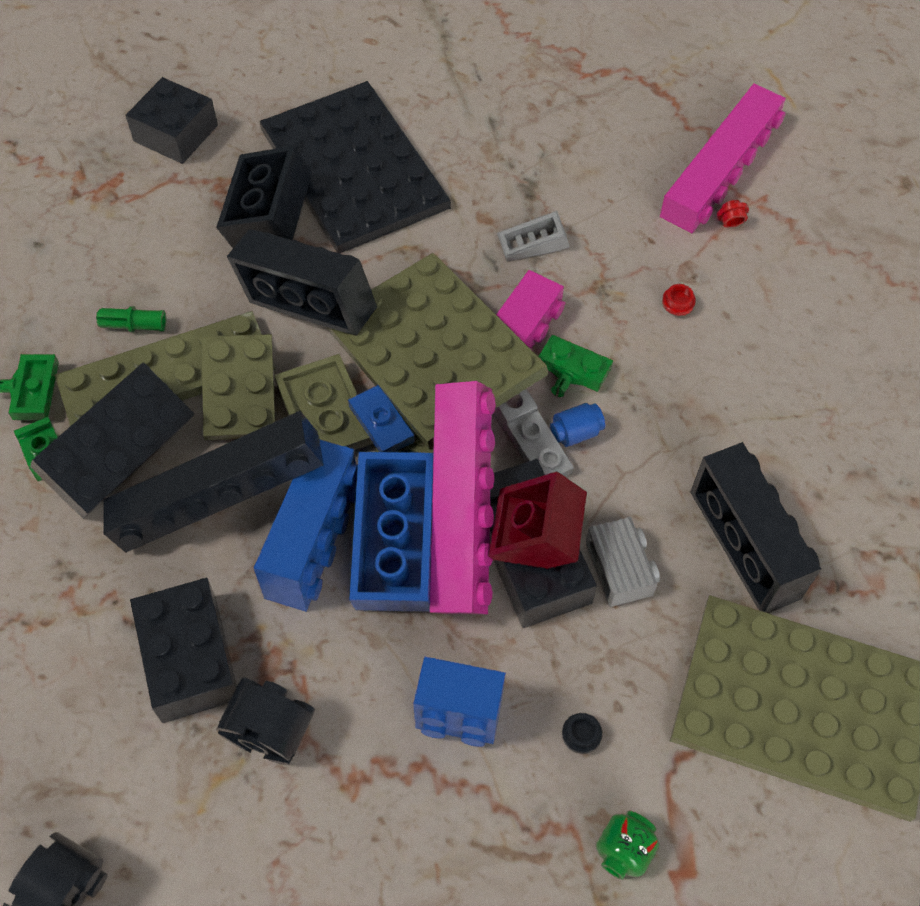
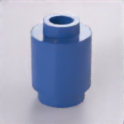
[550,403,605,447]

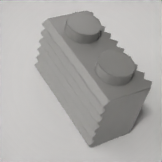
[586,517,660,607]

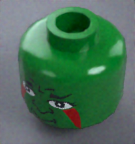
[596,811,660,880]

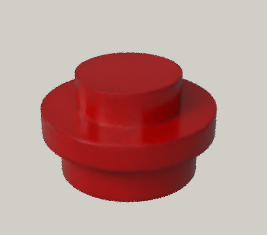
[717,200,749,227]
[662,284,696,316]

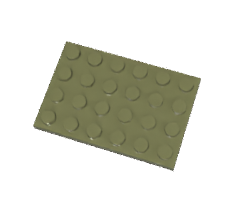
[326,253,548,450]
[670,595,920,822]

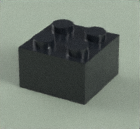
[125,77,218,164]

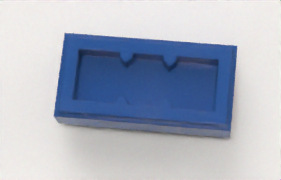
[348,385,415,452]

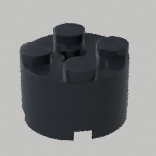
[216,677,315,765]
[3,832,108,906]

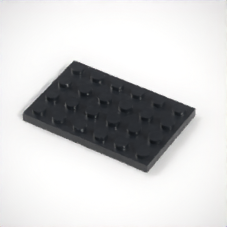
[260,81,451,253]

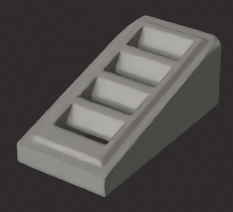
[497,211,569,261]

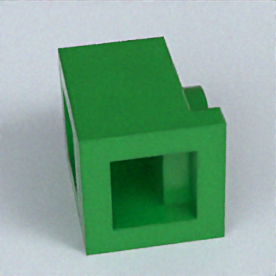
[14,417,59,481]

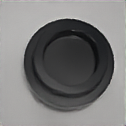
[562,713,603,754]

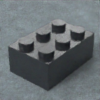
[216,145,312,248]
[130,577,237,723]

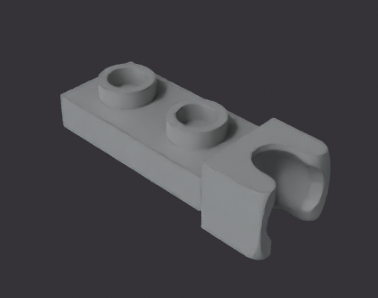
[494,389,574,477]

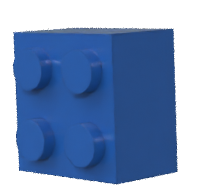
[413,656,506,747]

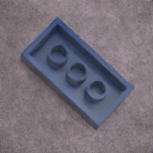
[254,439,358,612]
[349,452,434,612]

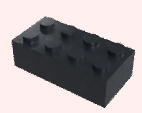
[227,229,377,336]
[30,362,195,519]
[690,442,821,613]
[489,459,597,629]

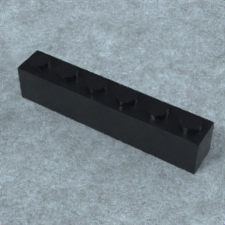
[103,411,324,553]

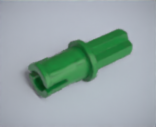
[96,306,166,333]

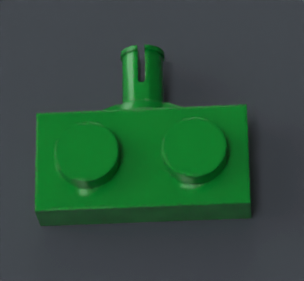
[538,334,614,397]
[0,354,59,420]

